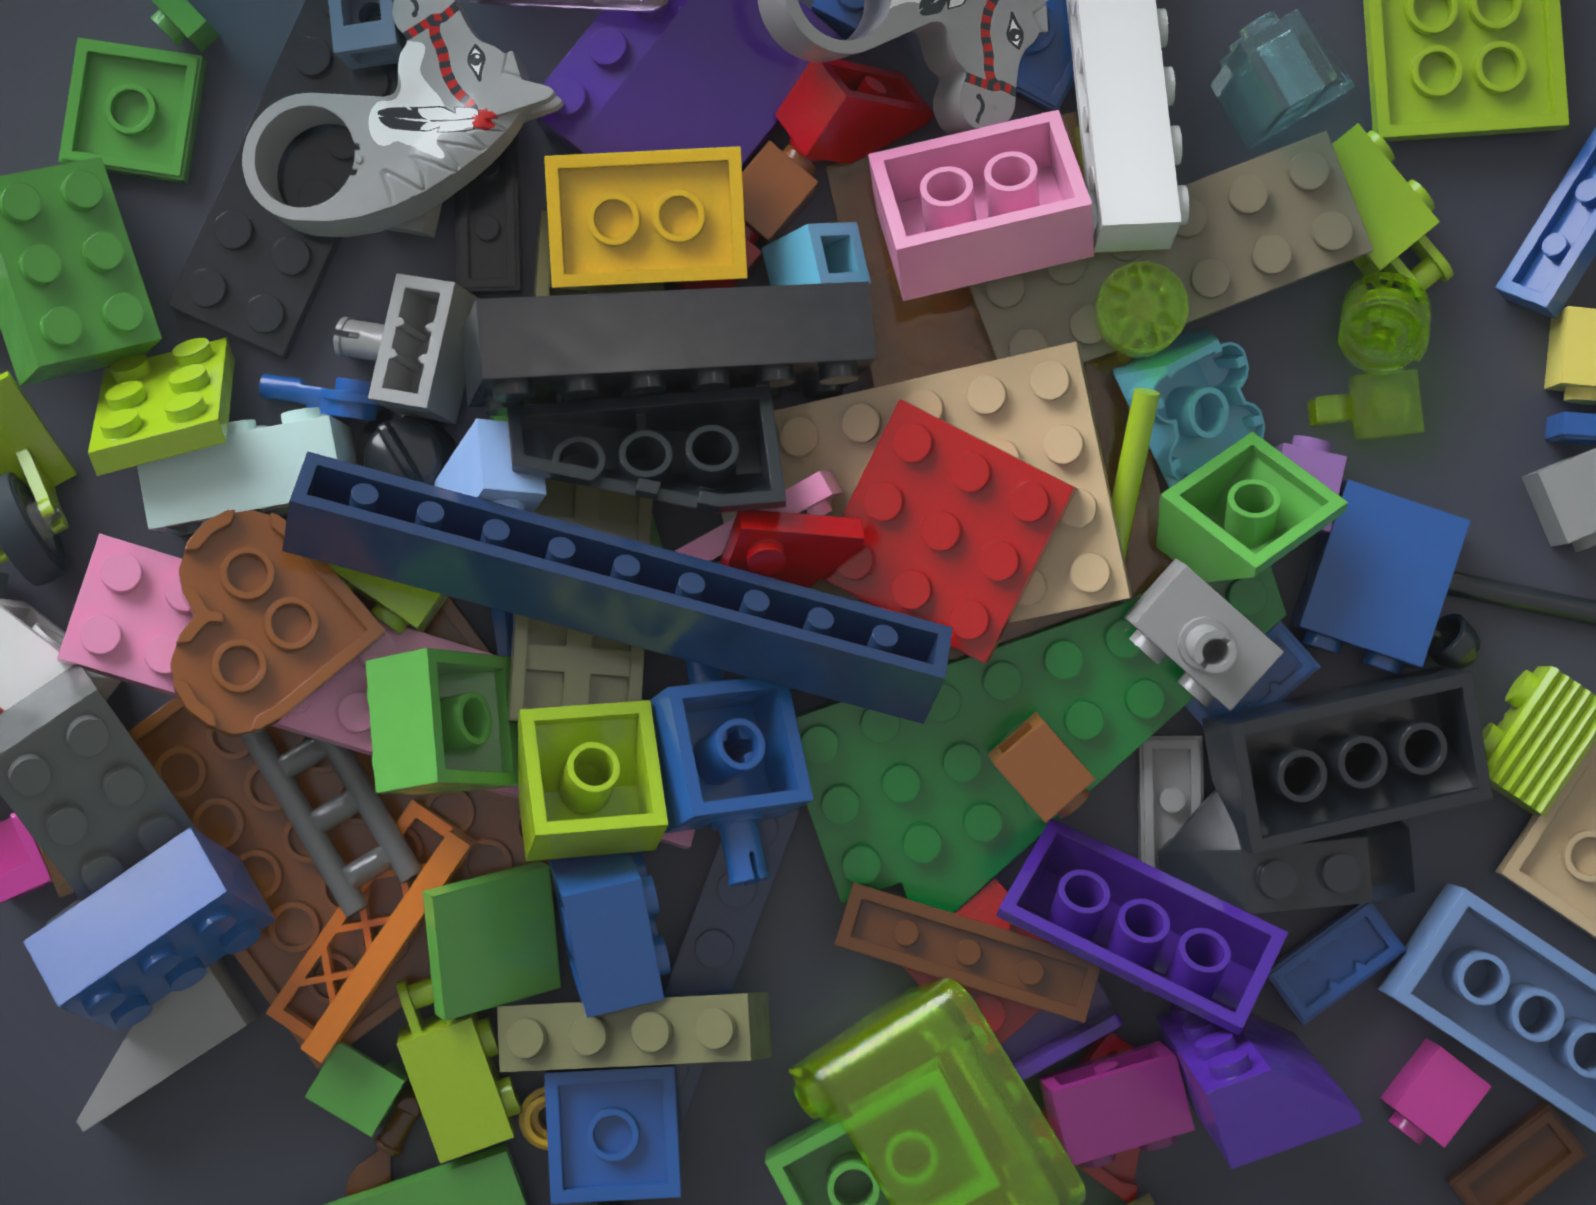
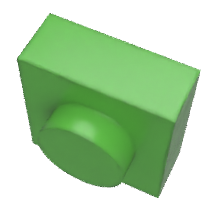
[150,0,220,52]

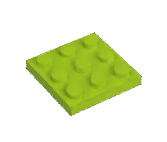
[1363,0,1569,142]

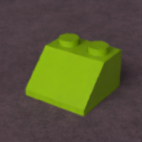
[518,700,668,861]

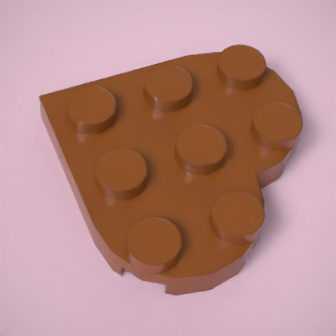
[170,509,386,738]

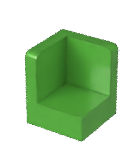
[305,1042,409,1137]

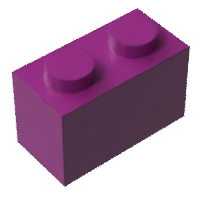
[1037,1041,1195,1169]

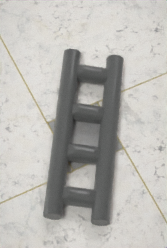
[241,729,423,918]

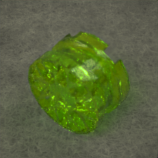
[1094,261,1189,358]
[1338,272,1432,375]

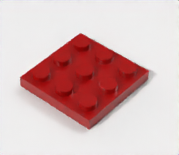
[822,399,1077,664]

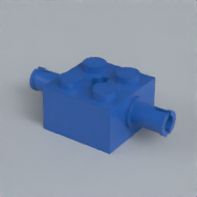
[650,660,813,887]

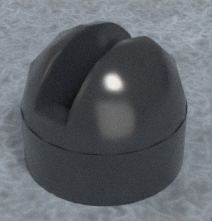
[1427,614,1481,670]

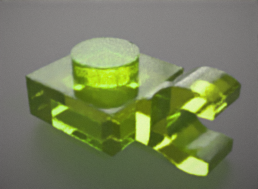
[1307,369,1424,440]

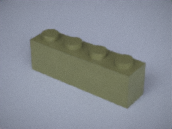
[497,992,772,1072]

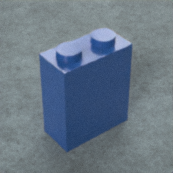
[1289,479,1471,676]

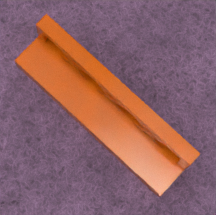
[266,799,478,1063]

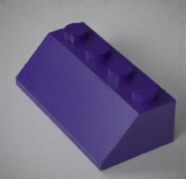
[996,818,1289,1036]
[1156,1004,1363,1169]

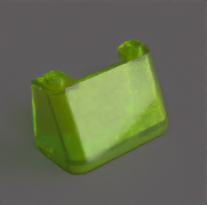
[788,978,1086,1205]

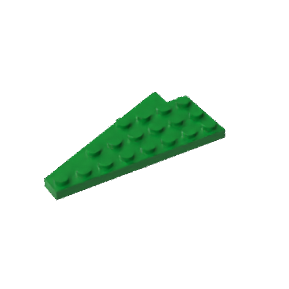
[795,566,1287,913]

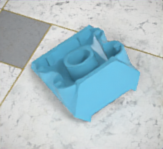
[1112,329,1266,488]

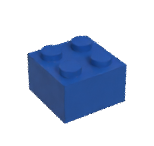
[548,852,671,1018]

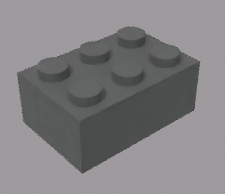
[0,665,200,901]

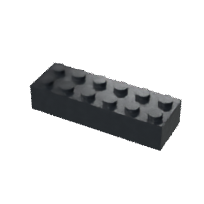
[461,281,877,416]

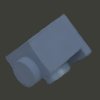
[328,0,407,70]

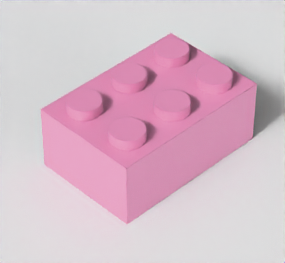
[868,110,1094,301]

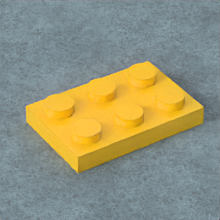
[544,146,748,288]

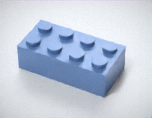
[1377,883,1596,1134]

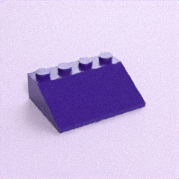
[535,0,844,170]

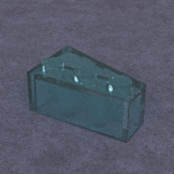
[1210,9,1356,150]

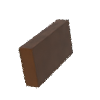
[1444,1101,1589,1205]

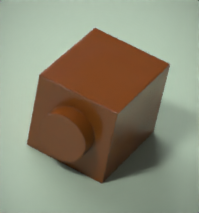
[742,140,819,246]
[988,711,1095,823]

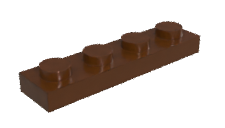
[834,882,1101,1023]

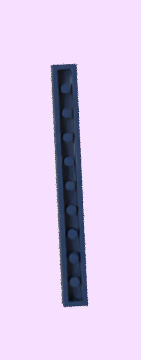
[282,451,953,724]

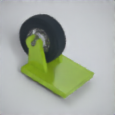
[0,371,77,587]

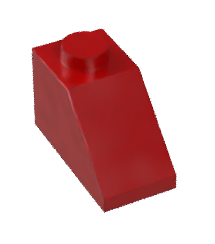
[775,59,934,164]

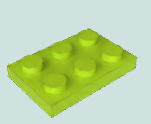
[88,337,235,476]

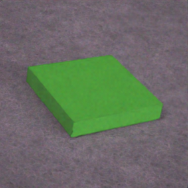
[58,38,207,184]
[422,861,561,1021]

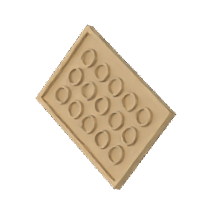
[722,342,1132,623]

